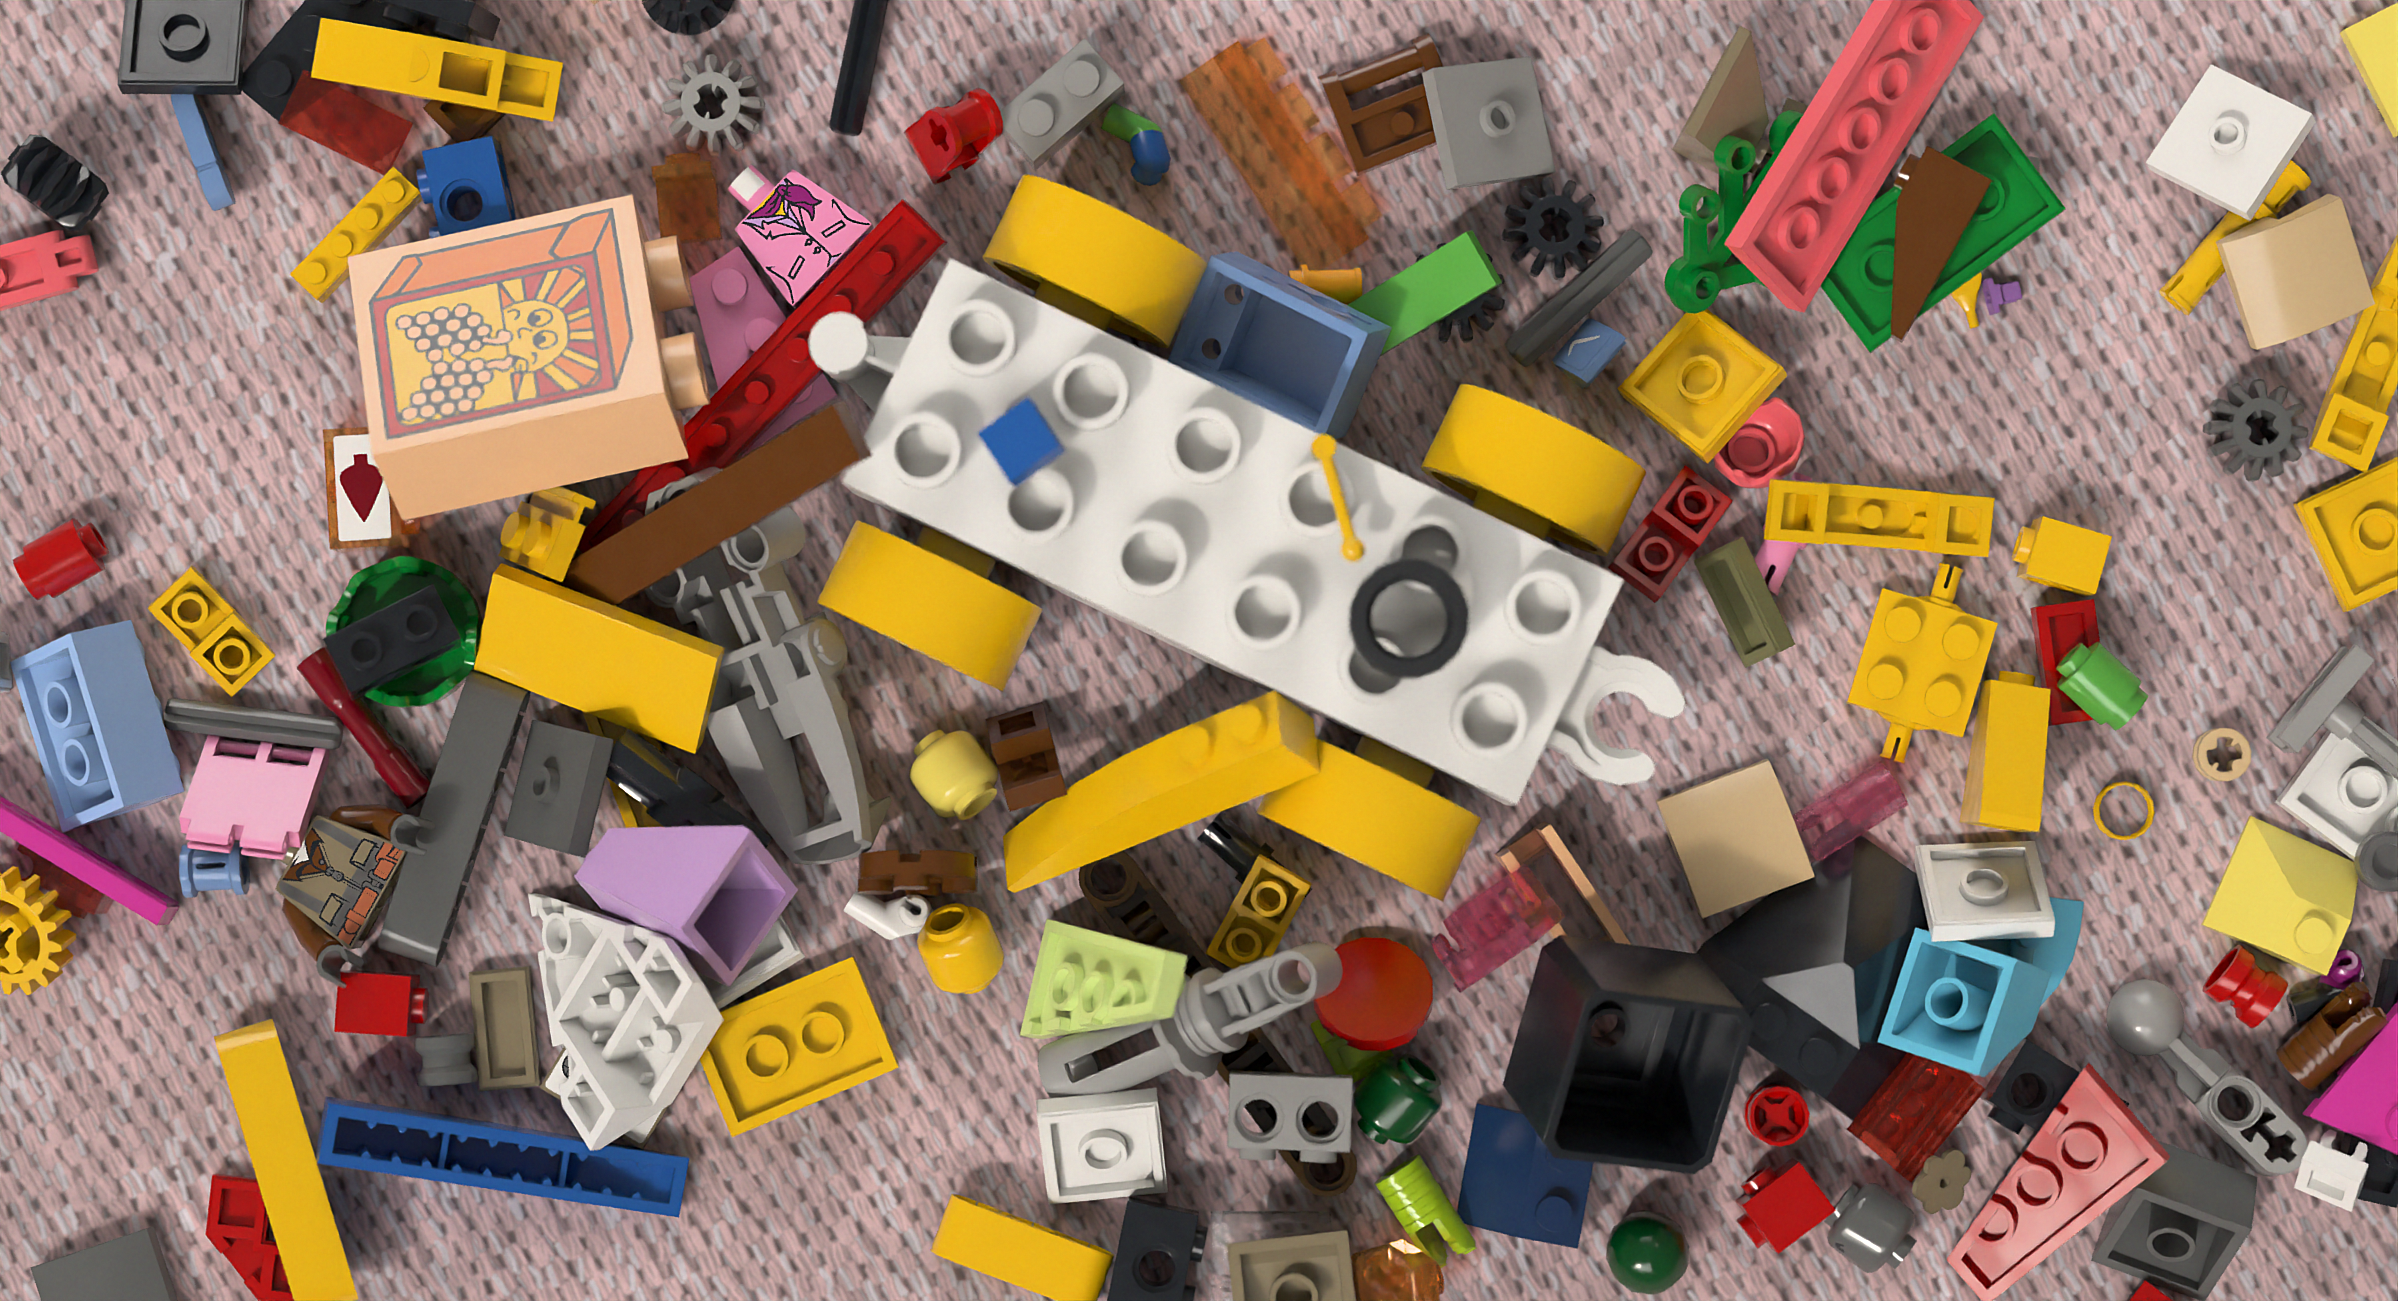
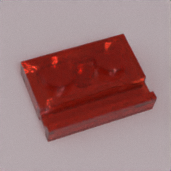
[1846,1052,1986,1183]

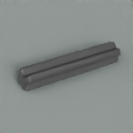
[1505,229,1653,367]
[164,698,344,750]

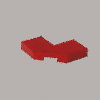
[205,1174,294,1301]

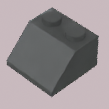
[2091,1140,2257,1301]

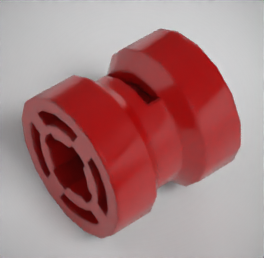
[2202,945,2288,1029]
[1743,1083,1810,1147]

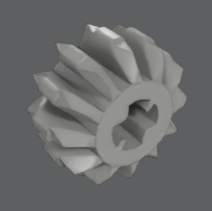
[662,54,765,158]

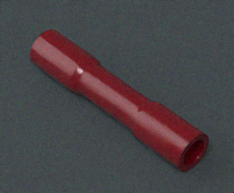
[297,647,431,810]

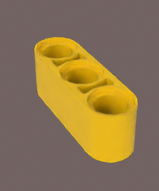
[930,1194,1114,1301]

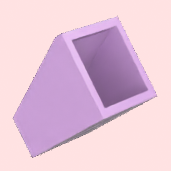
[574,826,798,988]

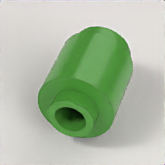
[2056,642,2148,731]

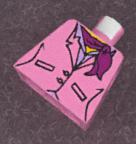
[728,165,874,310]

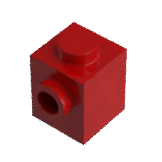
[1735,1158,1836,1254]

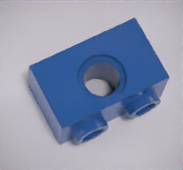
[417,136,517,239]

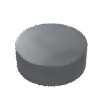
[2354,832,2398,892]

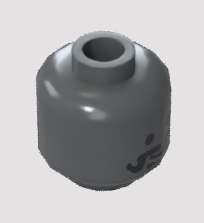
[1824,1183,1917,1273]

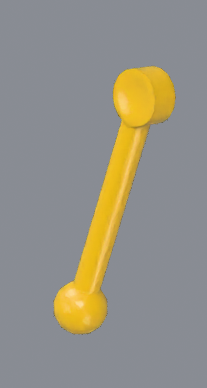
[1311,434,1365,562]

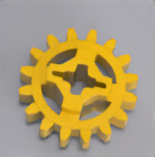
[0,866,77,995]

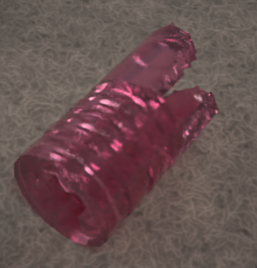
[1792,760,1909,861]

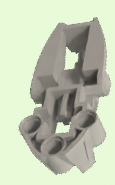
[644,467,892,865]

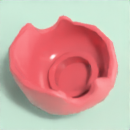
[1713,397,1805,489]

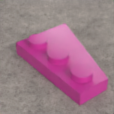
[2302,1001,2398,1155]

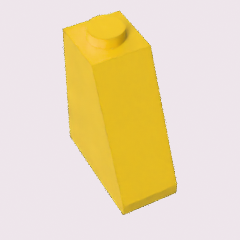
[1959,671,2051,832]

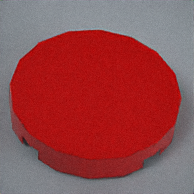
[1314,937,1433,1051]

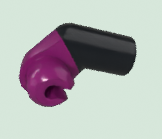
[2286,949,2365,1024]

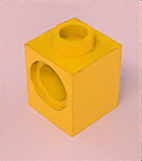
[2012,516,2112,597]

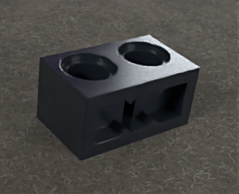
[323,584,461,701]
[1979,1039,2130,1135]

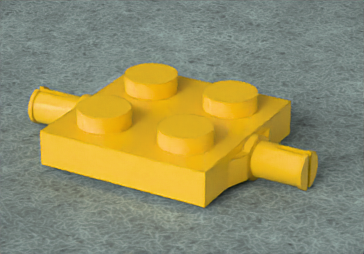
[1846,563,1998,764]

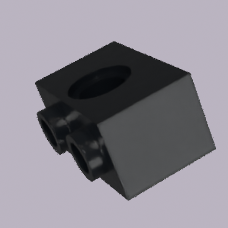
[1107,1196,1208,1301]

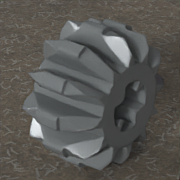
[2203,379,2309,482]

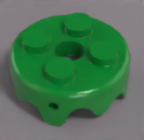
[326,556,483,708]

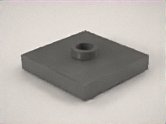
[504,719,614,858]

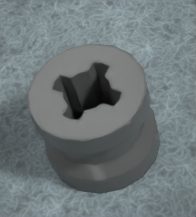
[414,1033,478,1087]

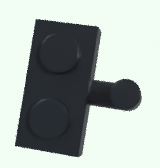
[372,0,500,43]

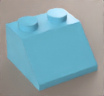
[1877,928,2051,1077]

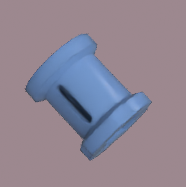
[179,842,250,898]

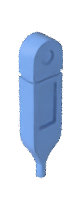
[171,94,236,211]

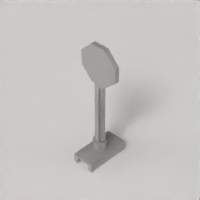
[2266,644,2398,780]

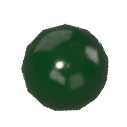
[1606,1210,1690,1295]

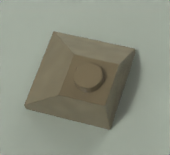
[1672,26,1770,174]

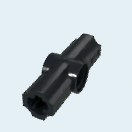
[606,729,773,849]

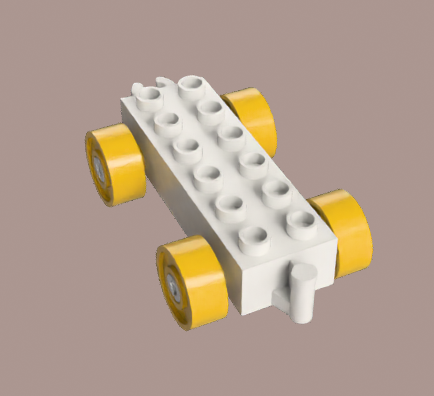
[809,175,1685,902]

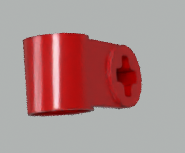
[904,88,1003,185]

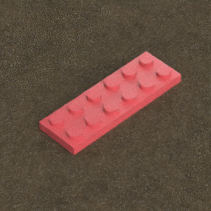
[1724,0,1984,313]

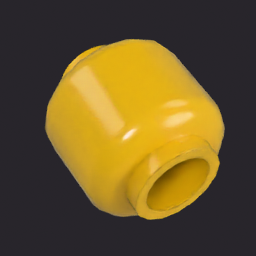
[917,903,1005,994]

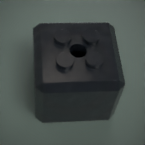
[1503,935,1754,1174]

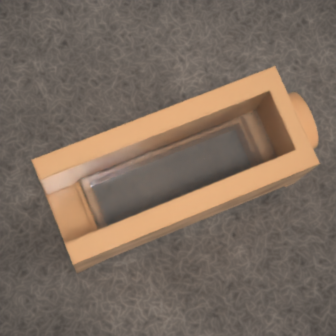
[1495,821,1631,944]

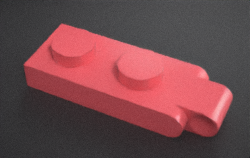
[0,230,99,311]

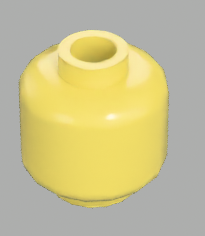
[909,730,999,820]

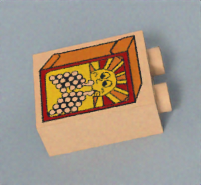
[348,195,710,520]

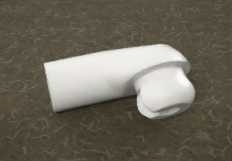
[843,889,933,940]

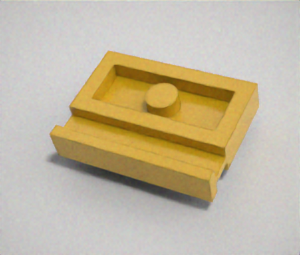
[498,486,596,582]

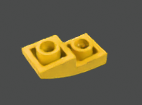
[147,565,276,697]
[1205,854,1312,969]

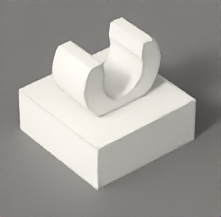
[2294,1129,2369,1212]

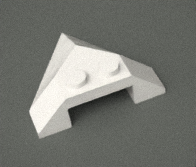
[528,893,724,1151]

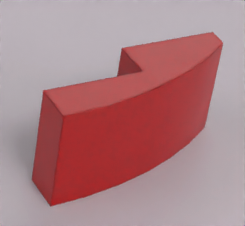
[1607,465,1733,603]

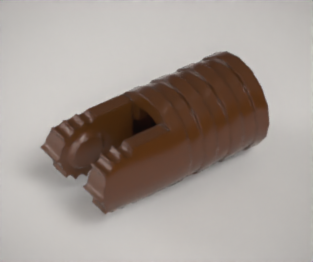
[2276,981,2389,1090]

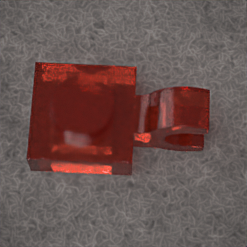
[17,844,114,919]

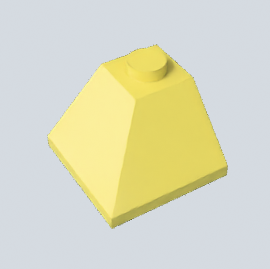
[2201,816,2358,976]

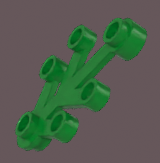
[1664,110,1803,314]

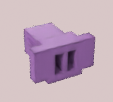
[1981,277,2022,316]

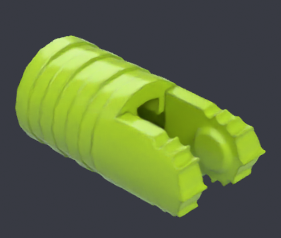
[1374,1154,1476,1271]

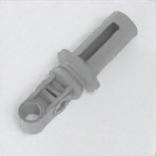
[1038,941,1342,1099]

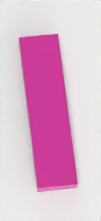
[0,795,180,925]

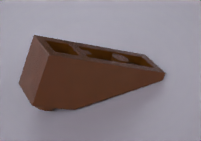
[1891,146,1992,343]

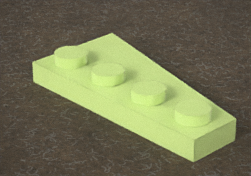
[1020,919,1187,1039]

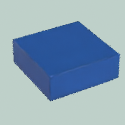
[977,397,1067,487]

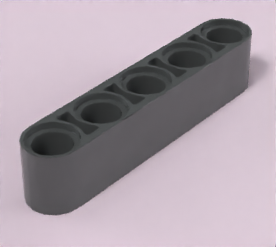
[378,670,531,967]

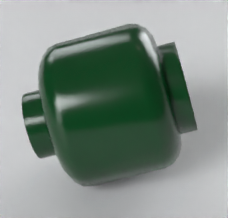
[1353,1053,1442,1144]

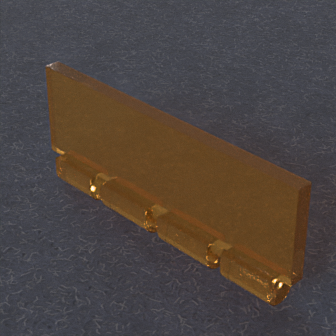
[1179,38,1383,270]

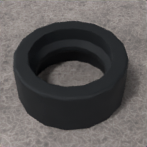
[1349,559,1469,679]

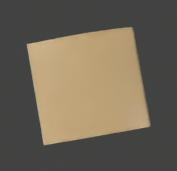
[2216,194,2375,350]
[1656,759,1815,918]

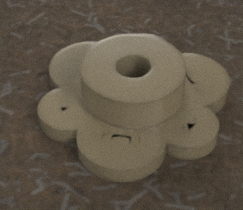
[1912,1148,1971,1214]

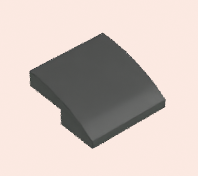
[30,1226,178,1301]

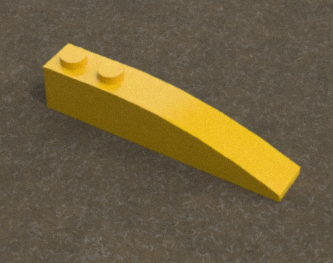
[1003,690,1321,893]

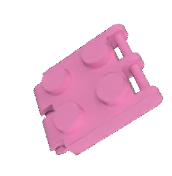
[179,735,329,860]

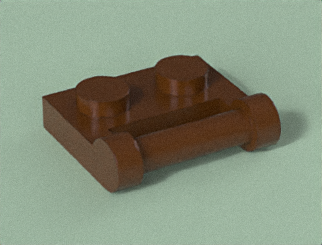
[1318,33,1443,176]

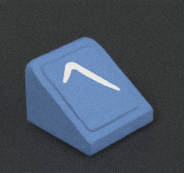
[1552,318,1626,389]

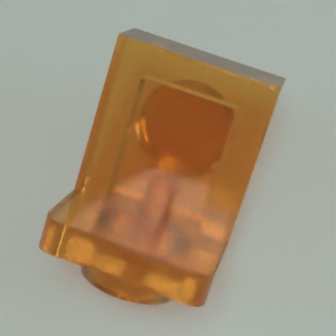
[651,153,723,244]
[1351,1239,1445,1301]

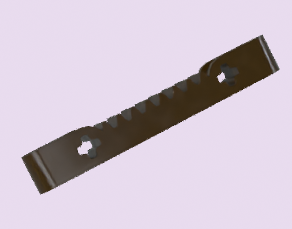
[1078,850,1357,1197]

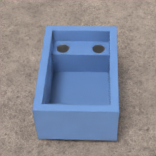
[1167,251,1392,439]

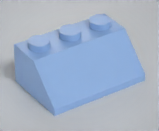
[10,620,184,833]

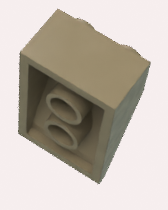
[1227,1230,1355,1301]

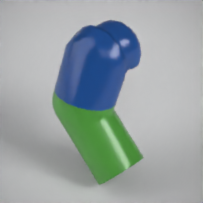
[1101,102,1171,186]

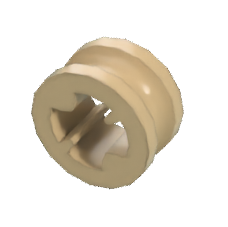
[2192,728,2252,782]

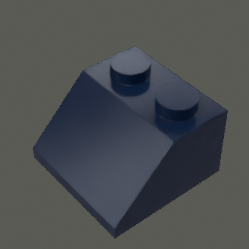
[1456,1103,1594,1249]

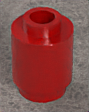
[13,518,109,600]

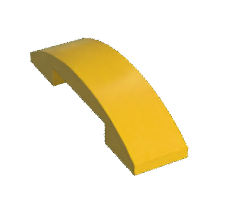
[2309,234,2398,472]
[1764,479,1995,557]

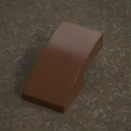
[985,702,1068,812]

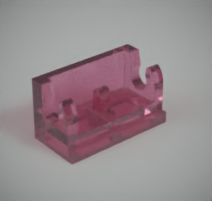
[1431,863,1565,993]

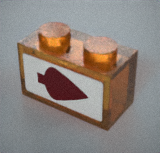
[323,427,420,553]

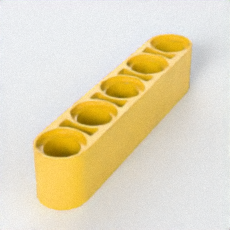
[213,1018,359,1301]

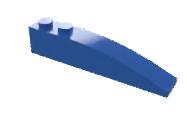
[315,1096,689,1218]

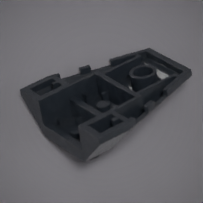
[1696,831,1930,1130]

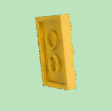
[700,956,900,1137]

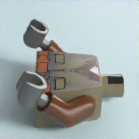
[275,804,435,988]

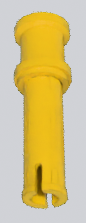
[2159,160,2312,316]

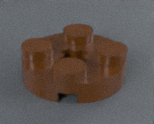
[858,850,978,898]

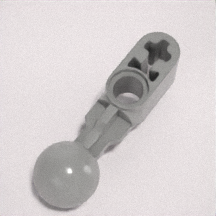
[2106,979,2308,1177]

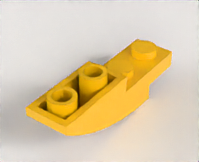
[311,18,563,122]

